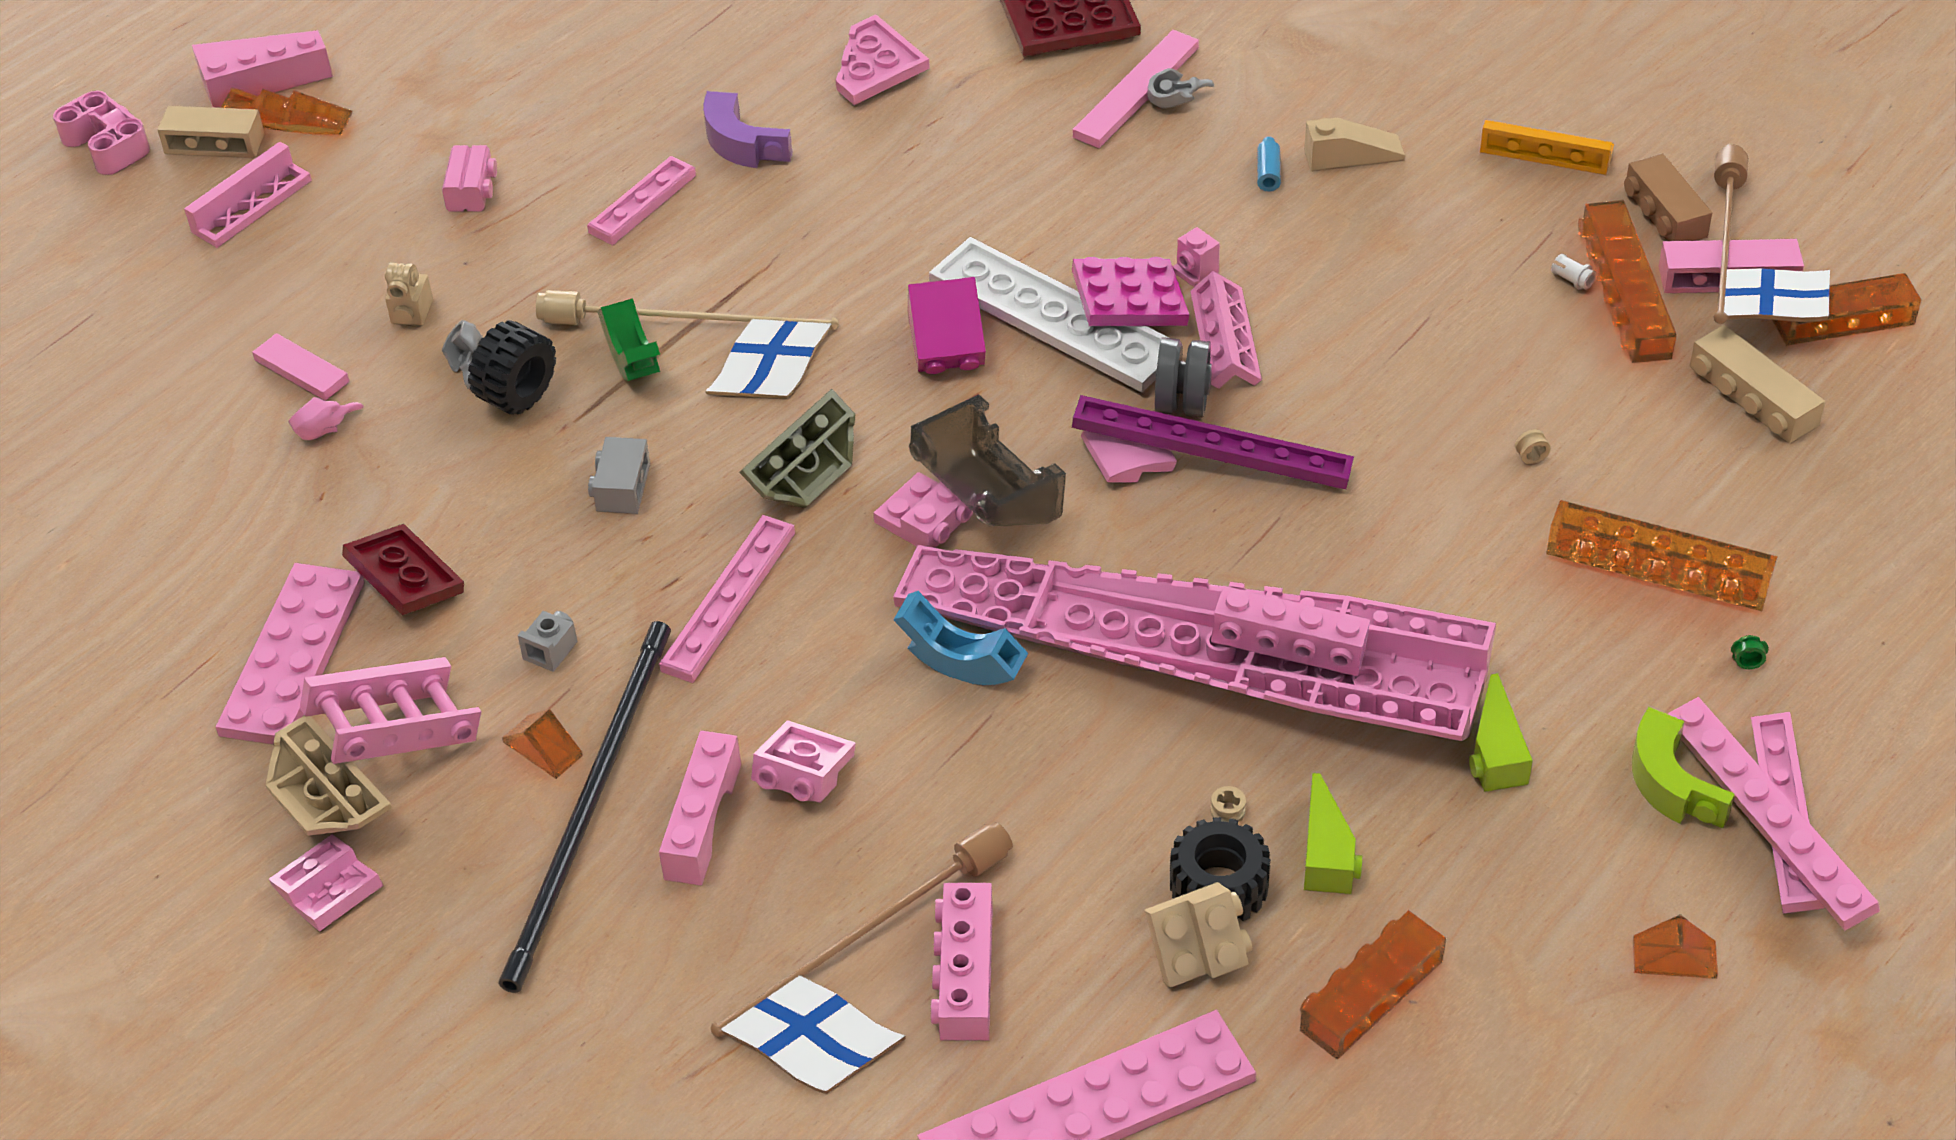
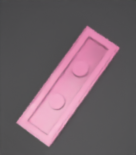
[252,333,349,401]

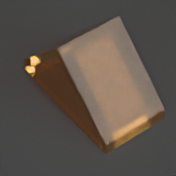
[502,709,583,779]
[1633,914,1718,979]

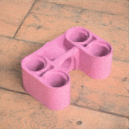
[53,91,150,175]

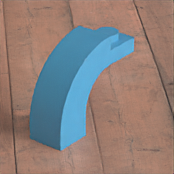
[893,591,1028,685]

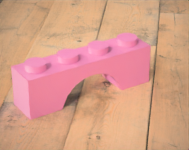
[659,731,741,886]

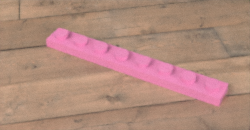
[1668,697,1880,931]

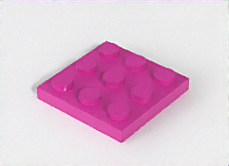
[1072,257,1189,326]

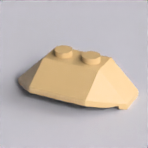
[266,715,392,836]

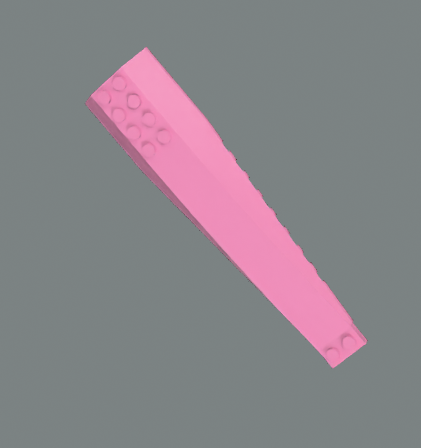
[893,545,1496,741]

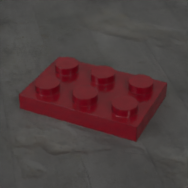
[342,524,464,616]

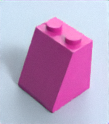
[908,277,986,374]

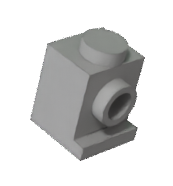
[518,611,577,672]

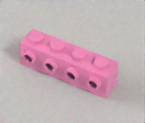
[1211,586,1370,676]
[931,883,993,1040]

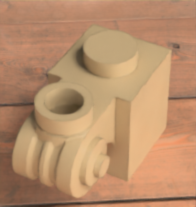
[385,262,433,326]

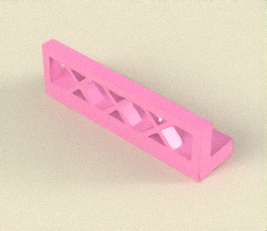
[184,142,312,248]
[1191,271,1262,389]

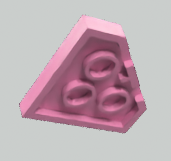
[836,14,930,105]

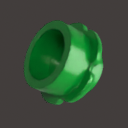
[1731,635,1769,670]

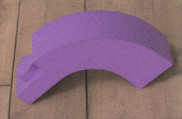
[703,91,792,168]

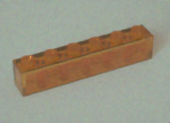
[1578,200,1677,363]

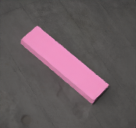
[587,156,696,245]

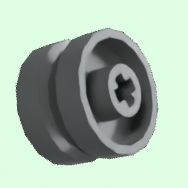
[1155,337,1212,417]

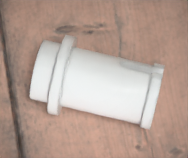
[1551,254,1596,290]

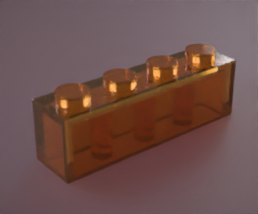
[1772,273,1922,346]
[1300,910,1446,1060]

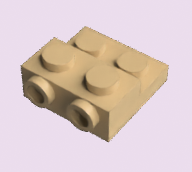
[1145,882,1252,988]

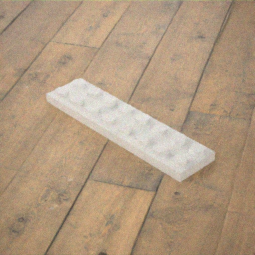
[929,237,1183,392]

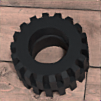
[468,320,556,415]
[1170,817,1271,921]

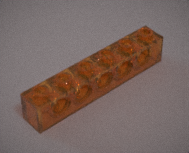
[1546,500,1778,612]

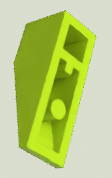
[1469,673,1533,792]
[1304,773,1362,894]

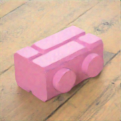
[442,145,497,211]

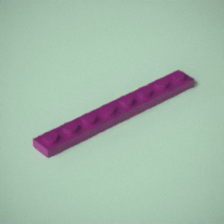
[1071,395,1354,490]

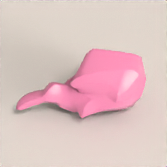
[288,397,364,440]

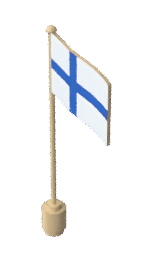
[536,290,839,399]

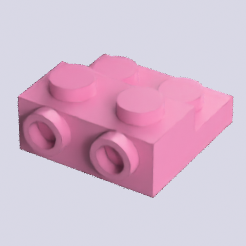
[873,472,974,548]
[751,720,855,803]

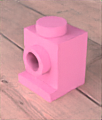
[1172,227,1220,287]

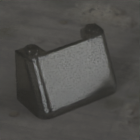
[909,394,1066,526]

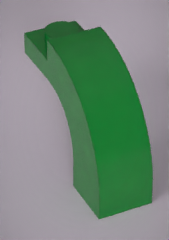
[598,298,661,381]

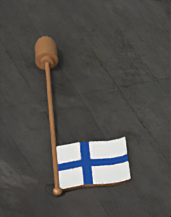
[1714,144,1830,324]
[711,822,1013,1094]

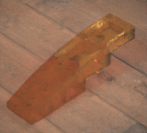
[221,87,353,135]

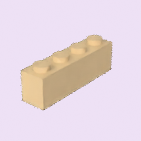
[1689,325,1825,444]

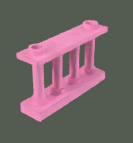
[300,657,481,764]

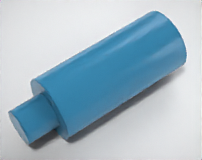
[1257,137,1281,191]

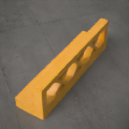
[1480,120,1614,175]

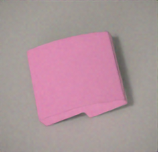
[1081,431,1177,482]
[269,834,383,932]

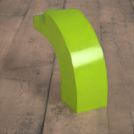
[1632,707,1735,828]

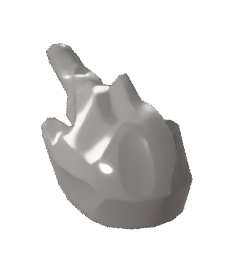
[1147,68,1214,109]
[442,320,483,389]

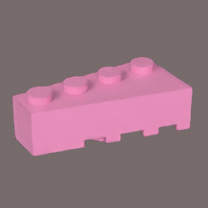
[192,30,333,108]

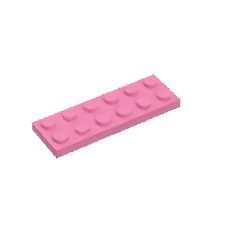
[216,563,365,745]

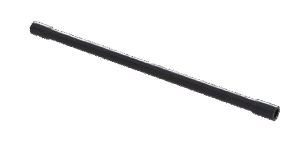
[498,621,671,993]

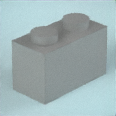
[588,437,650,514]

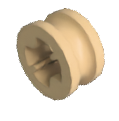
[1515,429,1551,464]
[1211,786,1246,823]

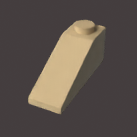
[1304,117,1405,171]

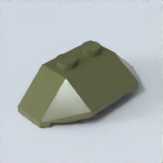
[739,389,856,508]

